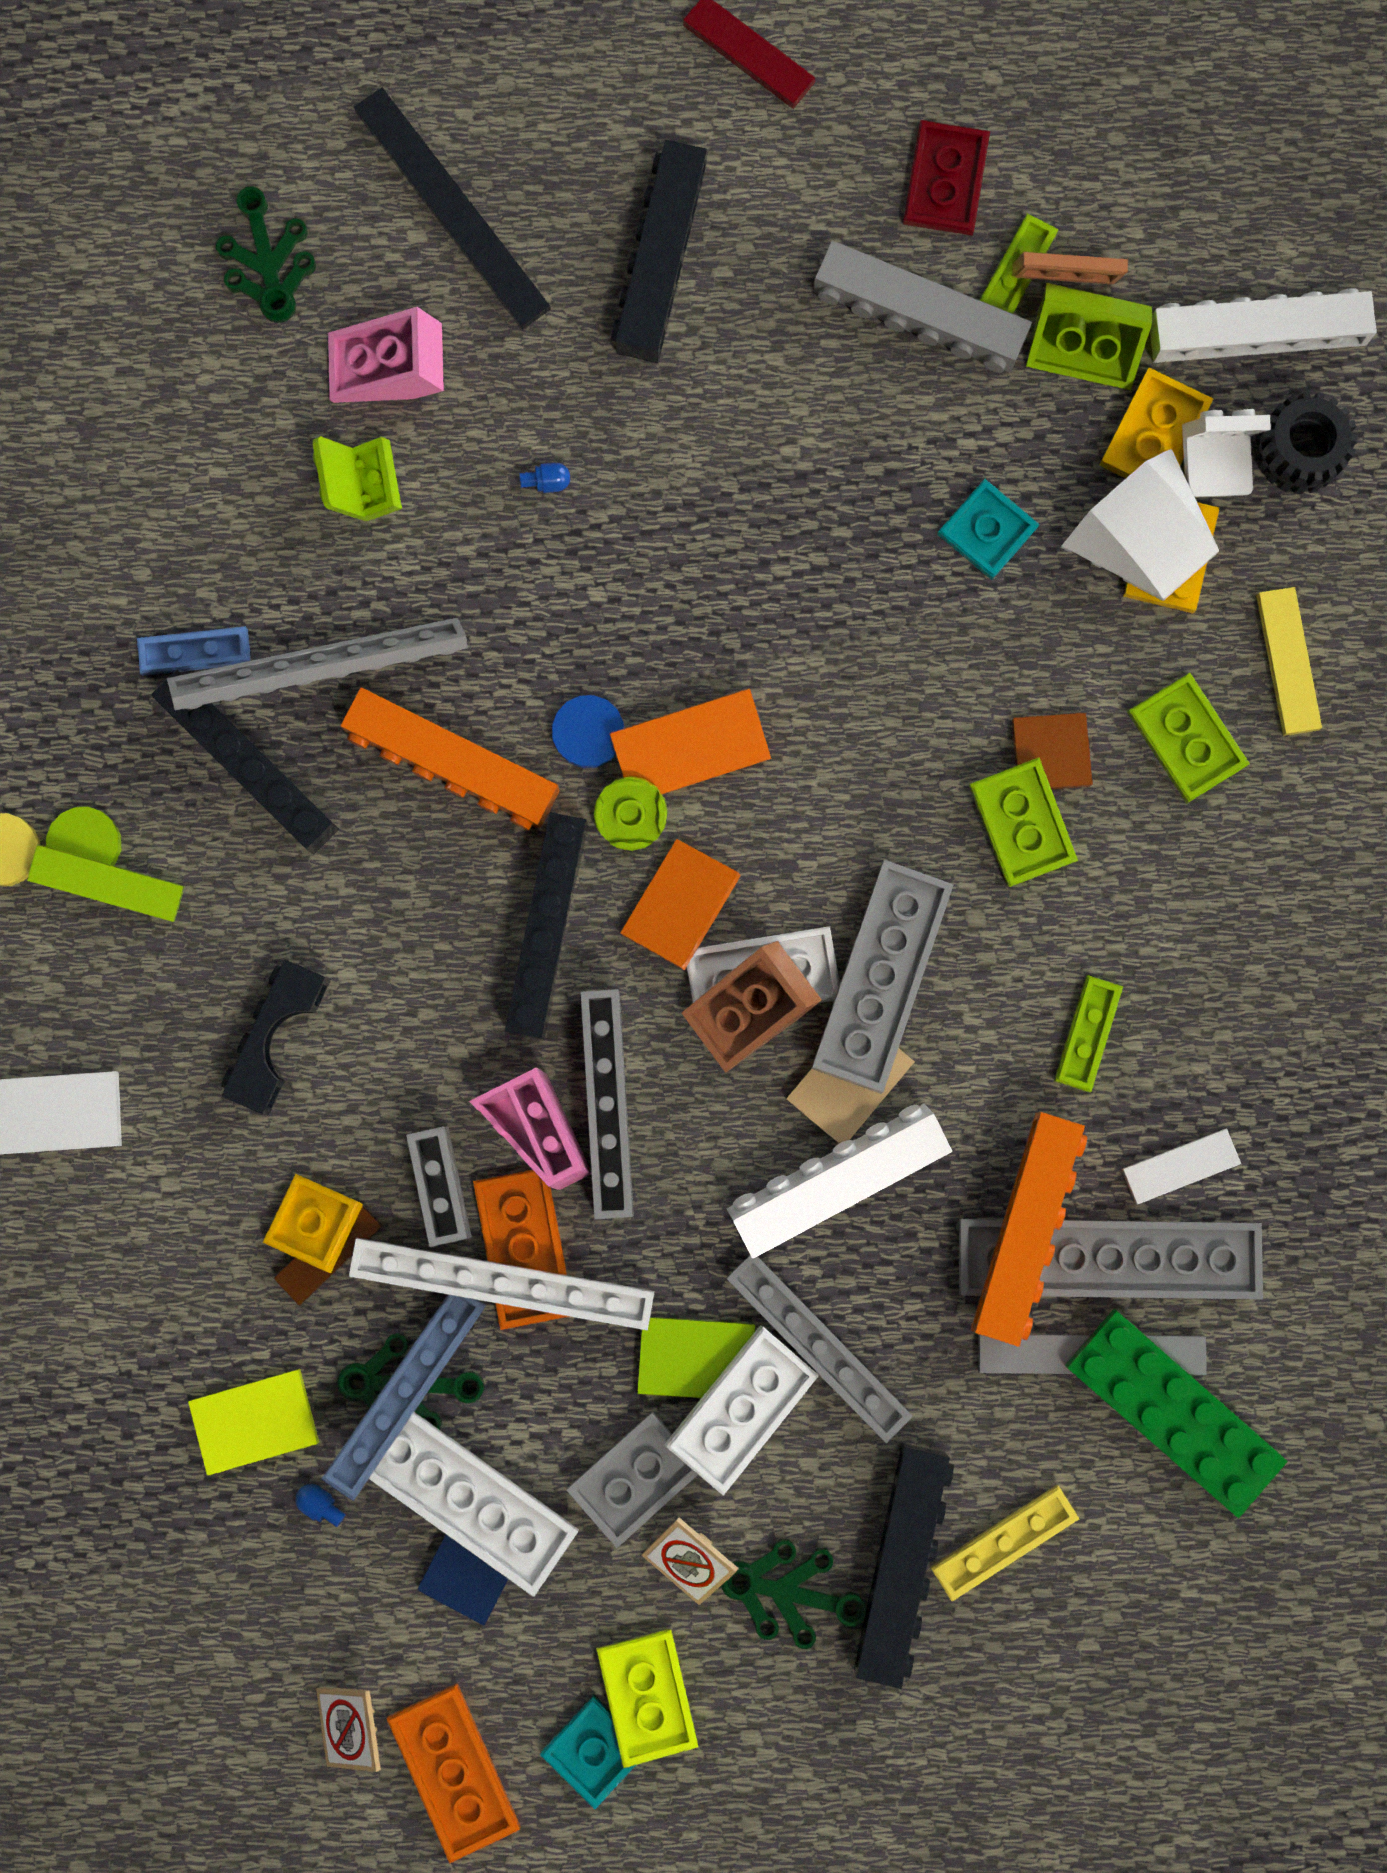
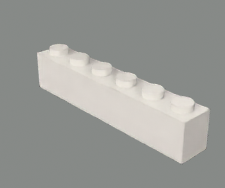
[1150,289,1377,363]
[727,1103,952,1258]

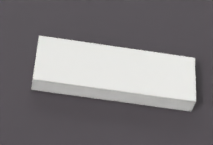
[1121,1129,1241,1204]

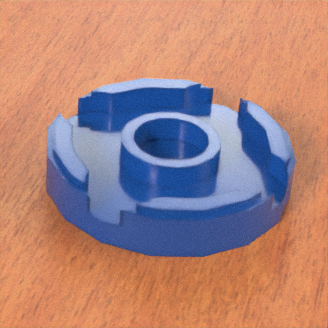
[552,695,624,768]

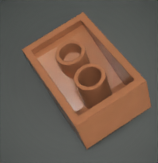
[682,941,822,1073]

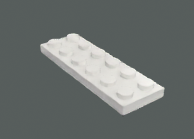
[369,1412,579,1597]

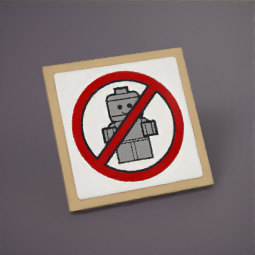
[642,1518,738,1605]
[316,1687,381,1772]

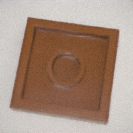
[1011,713,1093,789]

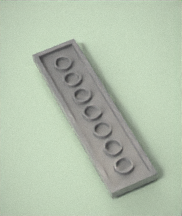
[959,1219,1263,1299]

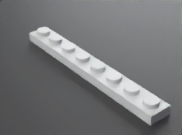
[349,1238,655,1330]

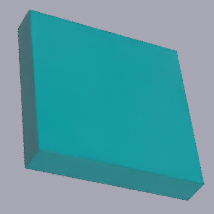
[937,479,1040,580]
[540,1695,636,1809]

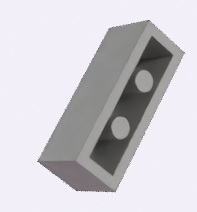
[406,1127,472,1247]

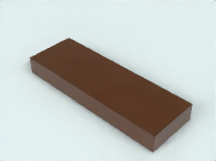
[274,1199,383,1306]

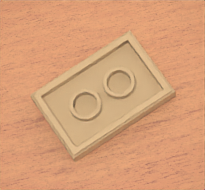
[786,1048,915,1144]

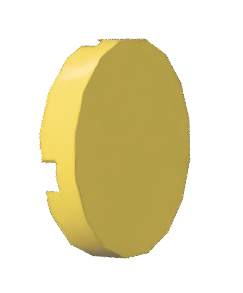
[0,813,40,886]

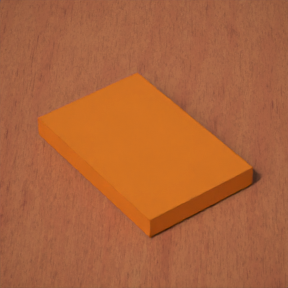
[620,839,741,970]

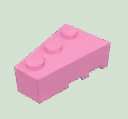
[469,1068,592,1190]

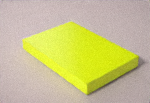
[188,1369,319,1476]
[596,1629,698,1768]

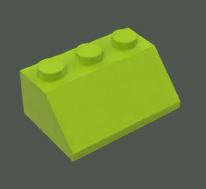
[1026,283,1152,390]

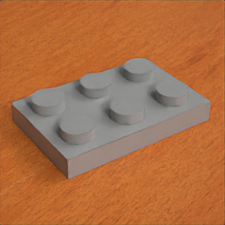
[567,1411,698,1548]

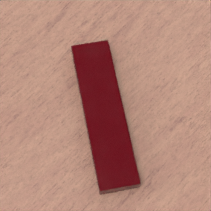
[683,0,816,109]

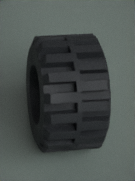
[1255,392,1358,494]

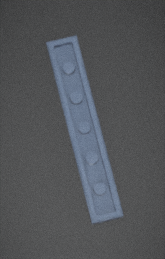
[321,1294,486,1501]

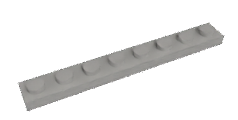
[167,618,468,710]

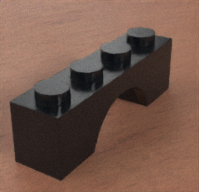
[221,959,331,1115]

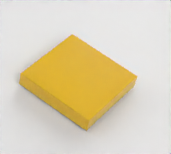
[262,1174,363,1273]

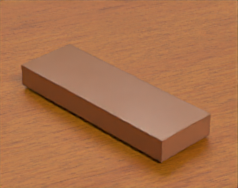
[1012,252,1128,284]

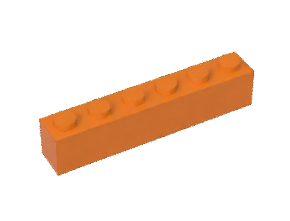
[340,687,560,831]
[970,1112,1087,1347]

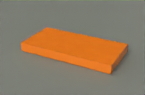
[609,688,771,794]
[473,1170,570,1330]
[387,1683,521,1863]

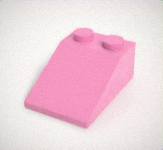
[328,307,444,403]

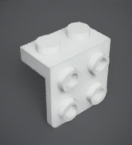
[1182,409,1271,498]

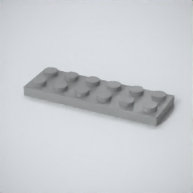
[811,860,954,1094]

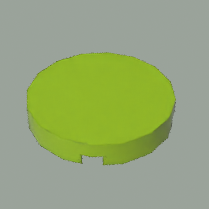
[594,776,668,851]
[46,807,121,866]

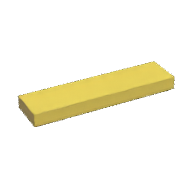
[1256,587,1322,736]
[930,1485,1079,1601]

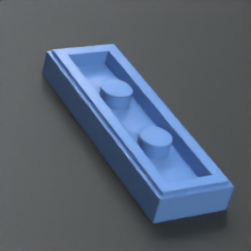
[137,626,251,676]

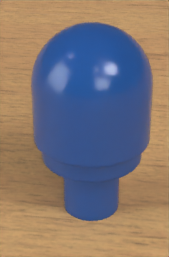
[519,463,571,493]
[295,1484,346,1527]

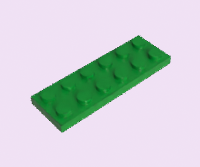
[1064,1309,1288,1519]

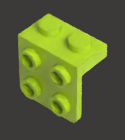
[312,436,402,521]

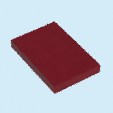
[903,120,990,236]

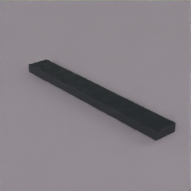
[354,87,551,330]

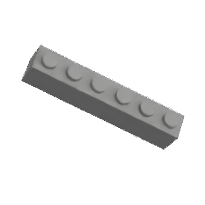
[813,240,1032,373]
[581,989,634,1219]

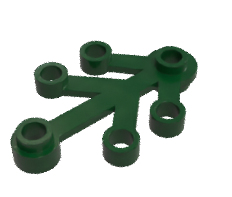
[216,186,316,323]
[337,1333,485,1430]
[721,1539,867,1649]

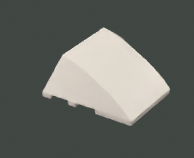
[1061,449,1219,601]

